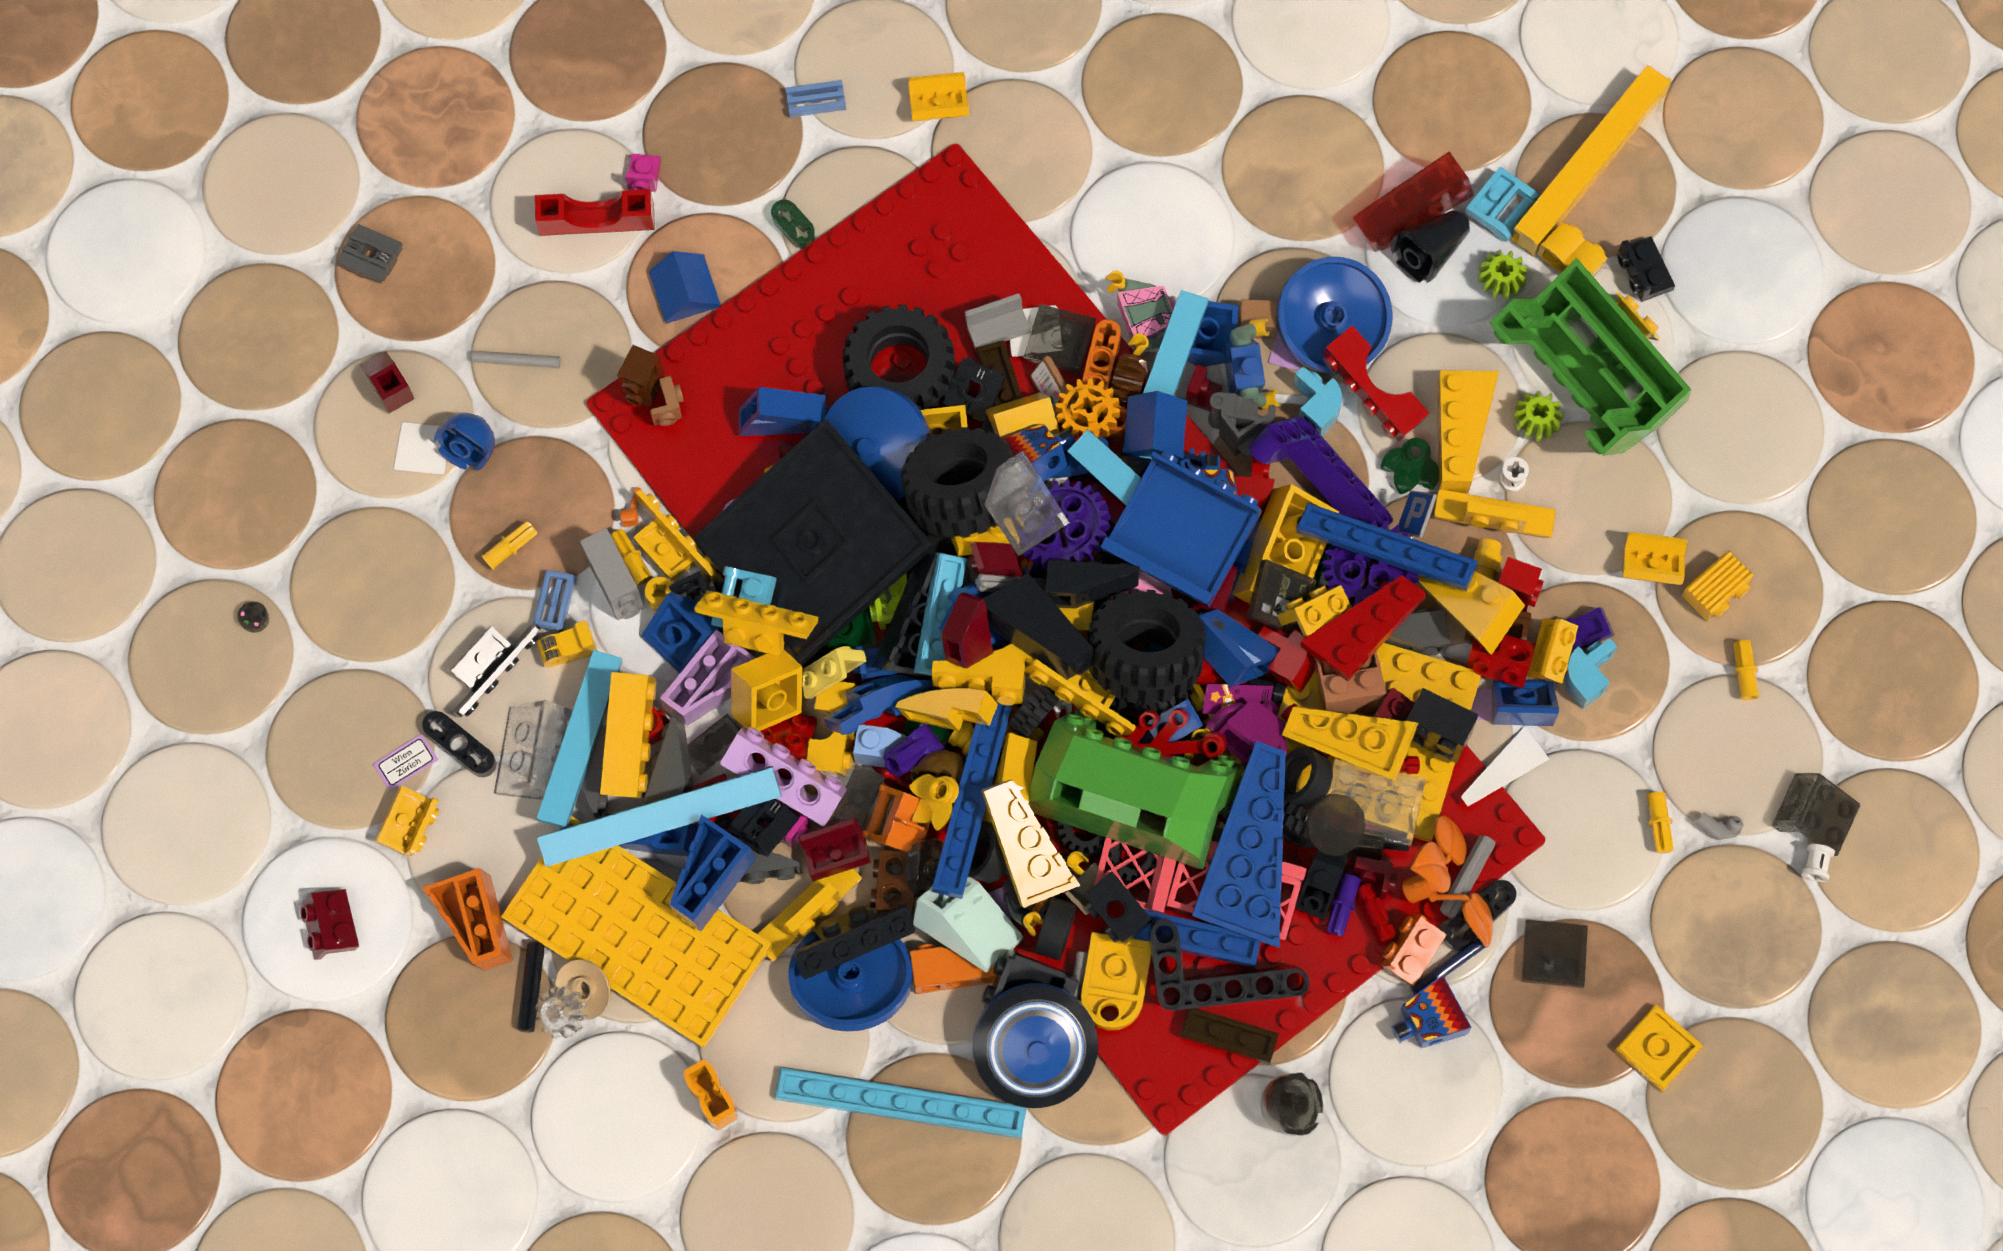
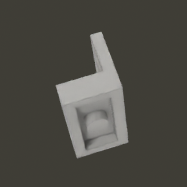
[964,294,1030,352]

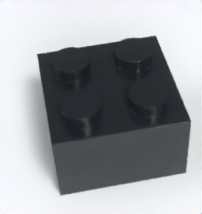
[1407,688,1479,764]

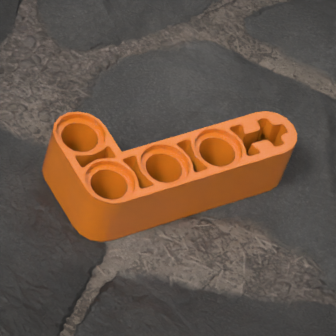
[1078,320,1127,441]

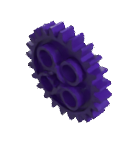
[1014,479,1112,571]
[1323,519,1419,605]

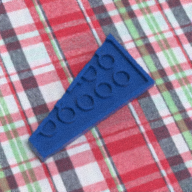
[1192,741,1286,948]

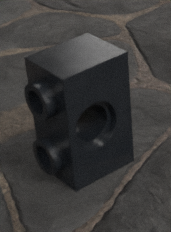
[1083,871,1153,945]

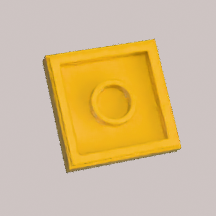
[1614,1004,1704,1092]

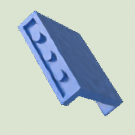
[1100,451,1262,608]

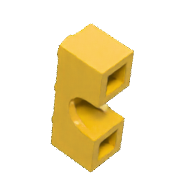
[806,682,857,777]

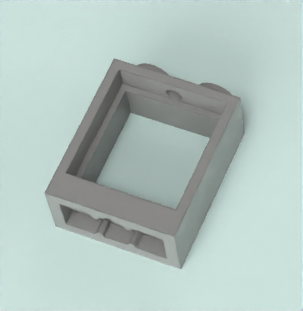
[580,528,644,620]

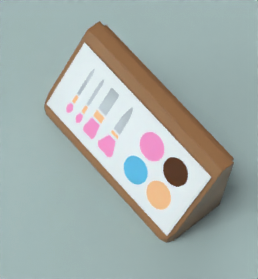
[1031,356,1076,421]

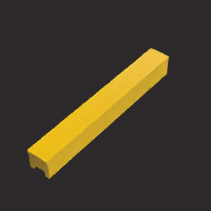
[1511,65,1672,257]

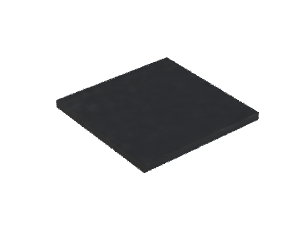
[693,418,935,666]

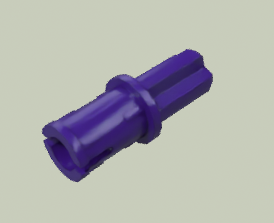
[1326,874,1361,936]

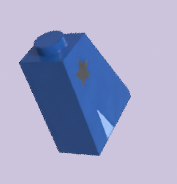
[739,387,829,436]
[1198,609,1280,688]

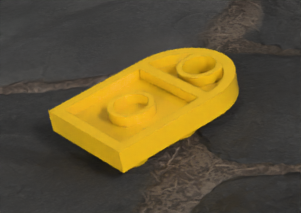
[1081,932,1151,1030]

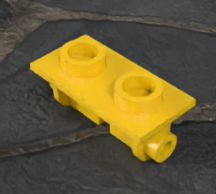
[1613,292,1661,343]

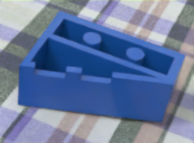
[669,814,756,932]

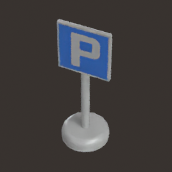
[1398,490,1437,539]

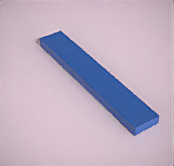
[1297,503,1478,591]

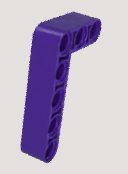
[1249,417,1393,527]

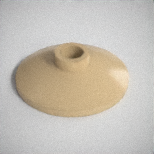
[555,959,611,1020]

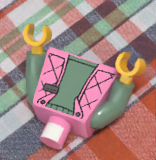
[1105,270,1178,356]

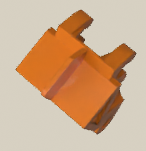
[863,784,931,852]

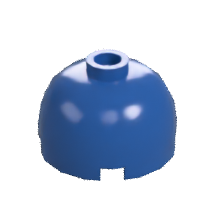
[434,412,495,471]

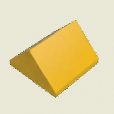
[986,392,1060,438]

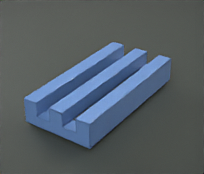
[786,80,846,118]
[533,570,576,633]

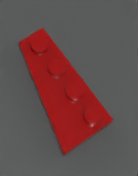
[1301,575,1426,681]

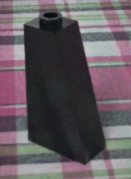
[983,573,1093,680]

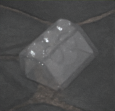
[984,451,1069,556]
[494,699,573,800]
[1321,759,1426,846]

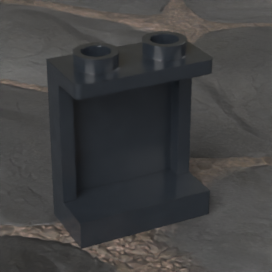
[982,949,1079,1008]

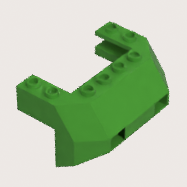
[1489,258,1691,456]
[1028,709,1244,870]

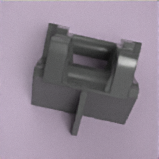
[1208,392,1276,458]

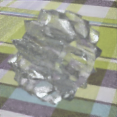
[534,986,588,1038]

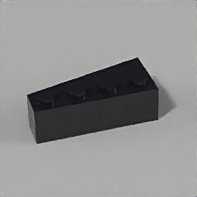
[872,553,937,678]

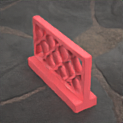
[1094,813,1177,914]
[1166,840,1307,941]

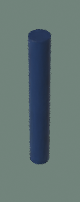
[1410,938,1485,995]

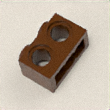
[617,345,665,408]
[870,850,918,919]

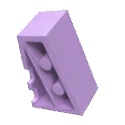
[660,629,755,726]

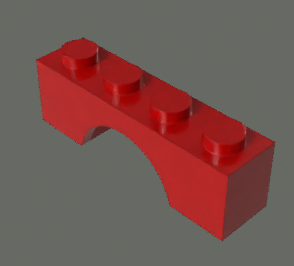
[535,189,655,236]
[1321,325,1430,441]

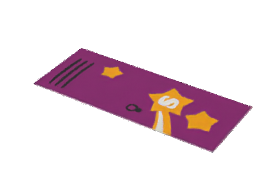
[1203,684,1273,714]

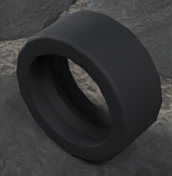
[1284,747,1333,809]
[968,821,1007,883]
[1036,897,1076,960]

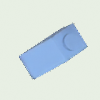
[853,724,914,771]

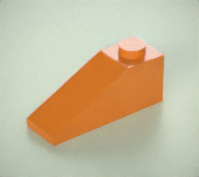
[910,944,996,994]

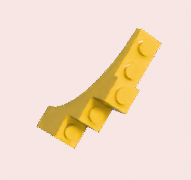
[932,602,1096,706]

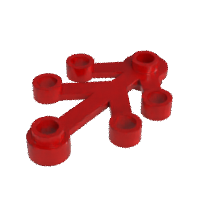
[1113,708,1227,758]

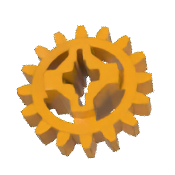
[1056,378,1120,440]

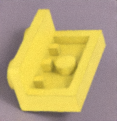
[802,646,866,699]

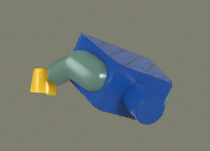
[1222,319,1281,410]

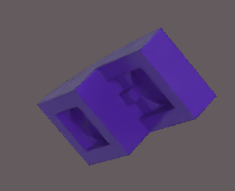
[1566,607,1614,653]

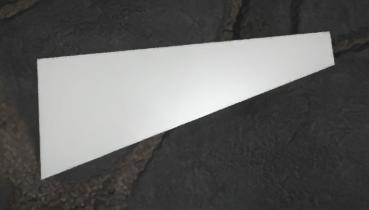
[1461,726,1550,806]

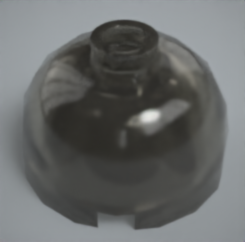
[1260,1072,1323,1136]

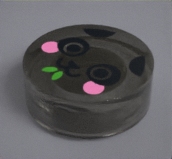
[238,601,270,633]

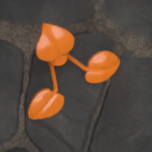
[1403,815,1493,948]

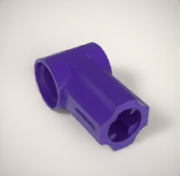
[883,724,945,777]

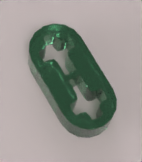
[771,199,816,249]

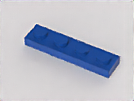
[1134,910,1261,968]

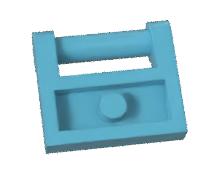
[1465,166,1540,242]
[711,566,777,628]

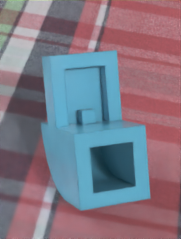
[1294,366,1342,436]
[1564,638,1617,709]

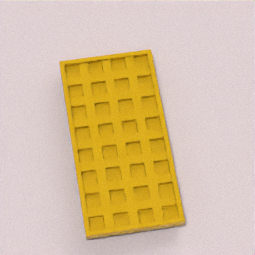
[501,816,773,1049]

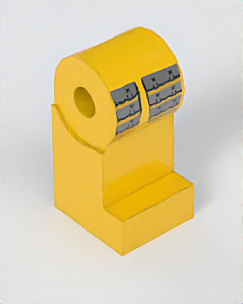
[537,620,597,668]

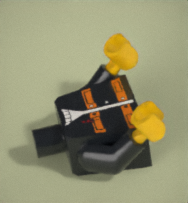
[1003,851,1089,936]

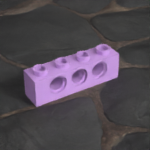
[719,726,847,827]

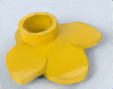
[909,774,959,831]

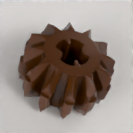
[1111,354,1148,404]

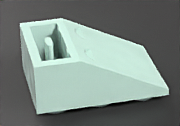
[913,877,1024,972]

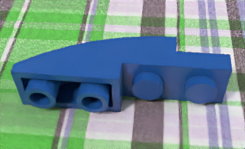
[824,674,941,735]

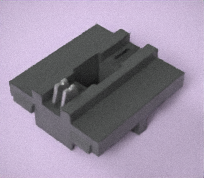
[337,224,403,284]

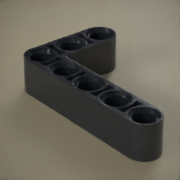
[1149,918,1310,1011]

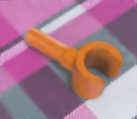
[620,487,641,527]

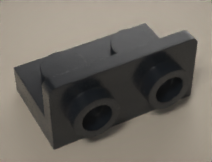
[1617,236,1675,302]

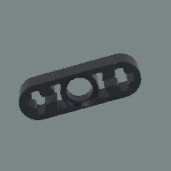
[422,711,497,778]
[1443,880,1517,951]

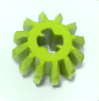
[1478,249,1528,300]
[1513,390,1564,442]

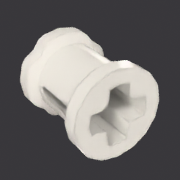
[1499,457,1529,492]
[1801,844,1835,882]

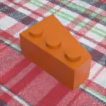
[422,868,513,971]

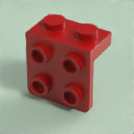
[752,714,817,779]

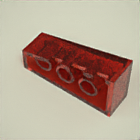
[1352,151,1474,252]

